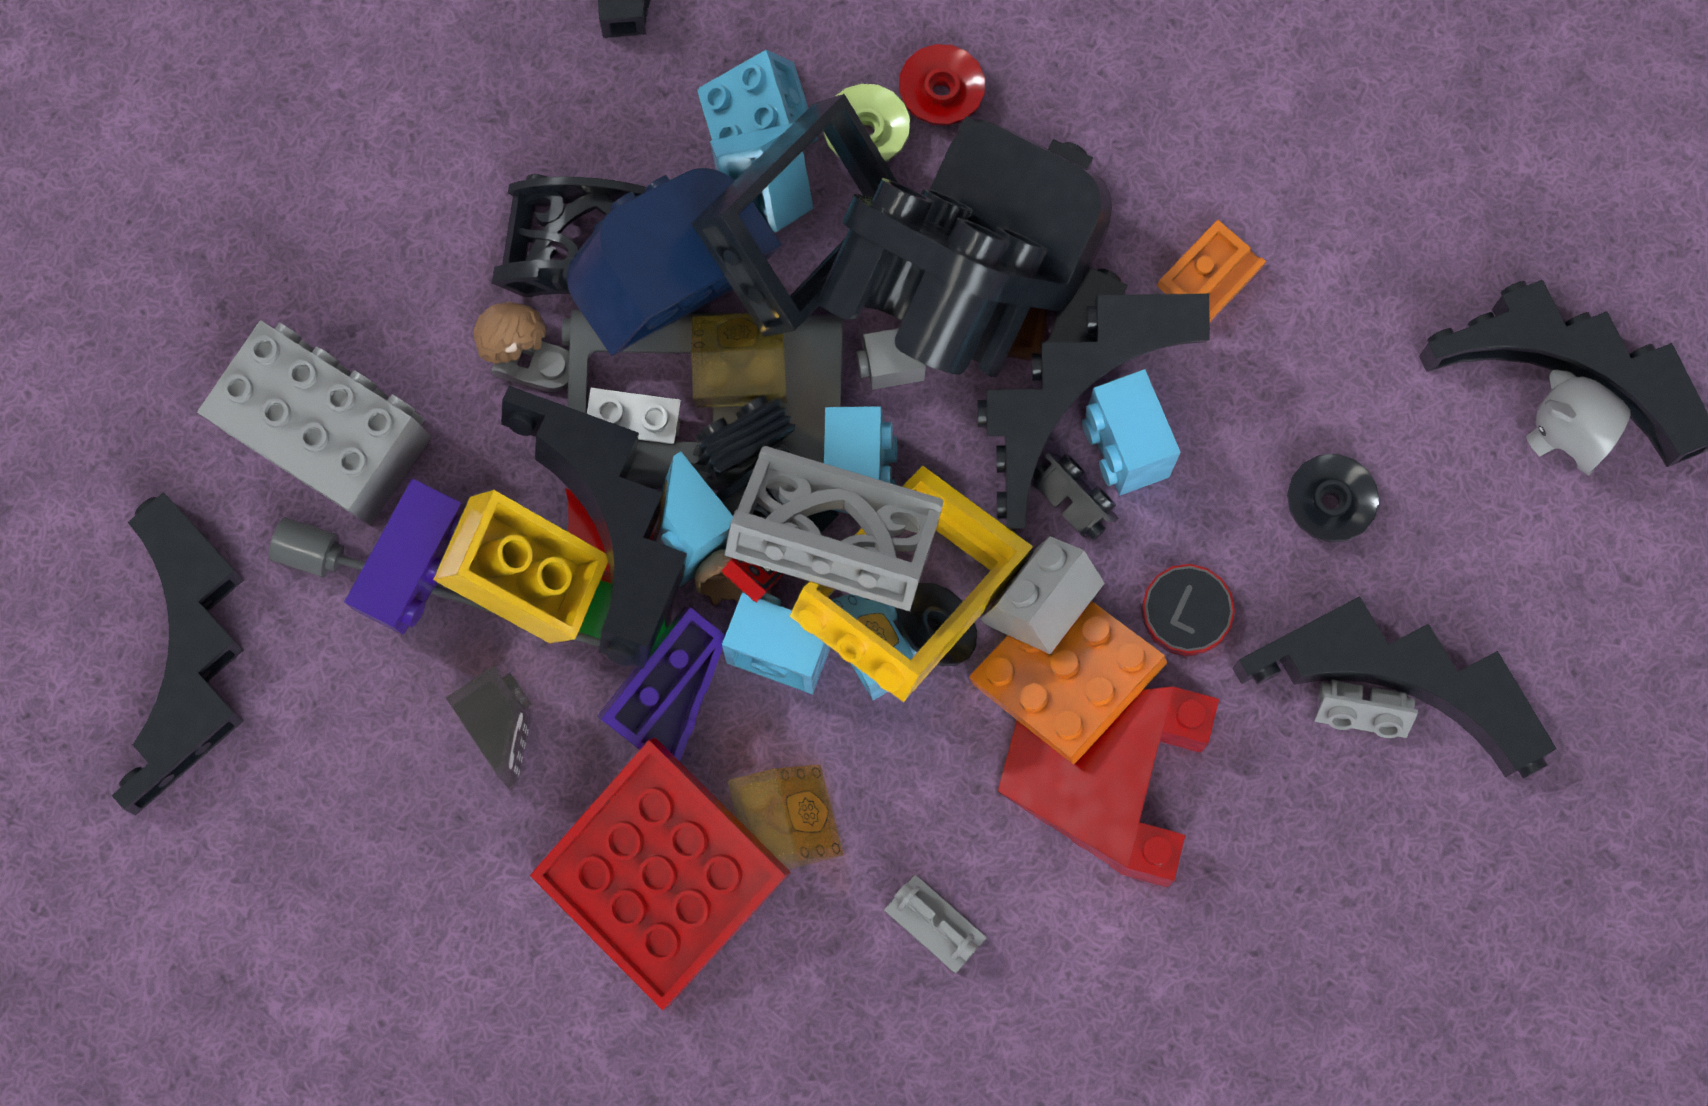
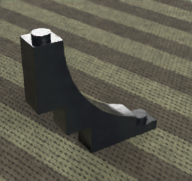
[501,386,687,669]
[111,492,244,816]
[1232,596,1557,779]

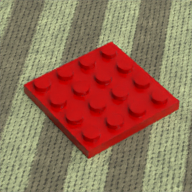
[529,738,791,1011]

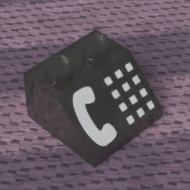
[445,666,531,790]

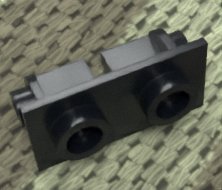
[1032,453,1119,541]

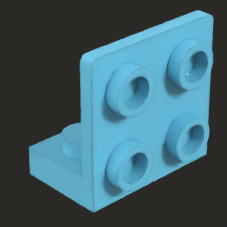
[698,50,818,144]

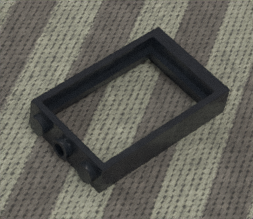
[691,94,898,337]

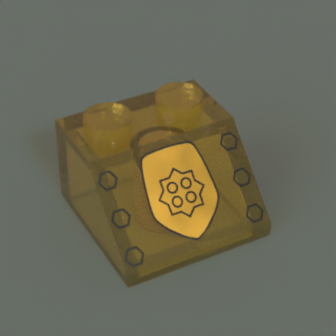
[691,314,788,408]
[728,765,844,870]

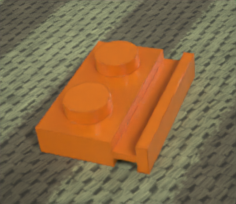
[1157,219,1266,322]

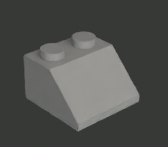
[980,536,1104,654]

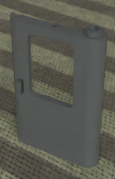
[562,310,843,489]

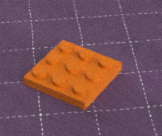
[969,601,1167,765]

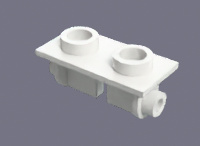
[587,388,681,445]

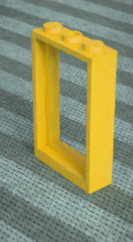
[790,466,1033,702]

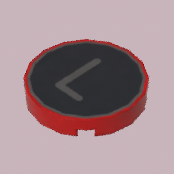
[1141,564,1235,656]

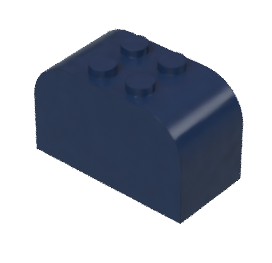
[567,168,782,356]

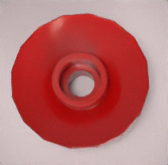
[899,44,985,126]

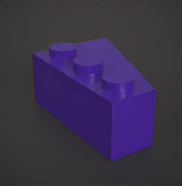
[344,478,465,635]
[597,607,725,761]

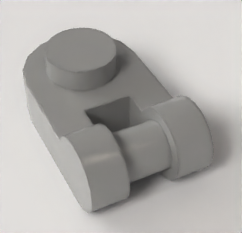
[491,341,569,393]

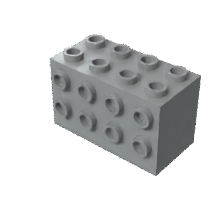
[197,320,432,526]

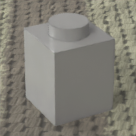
[856,328,926,390]

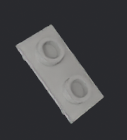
[1315,679,1418,738]
[884,875,987,974]

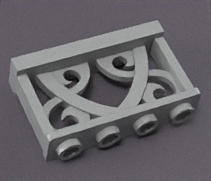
[725,446,944,611]

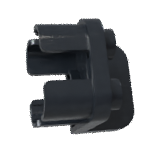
[817,123,1112,377]

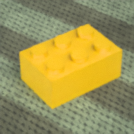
[433,490,608,644]

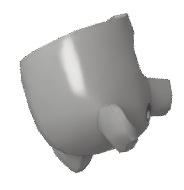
[1526,370,1631,476]

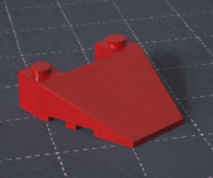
[997,686,1219,888]

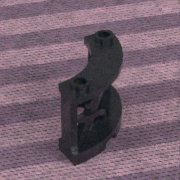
[492,174,646,298]

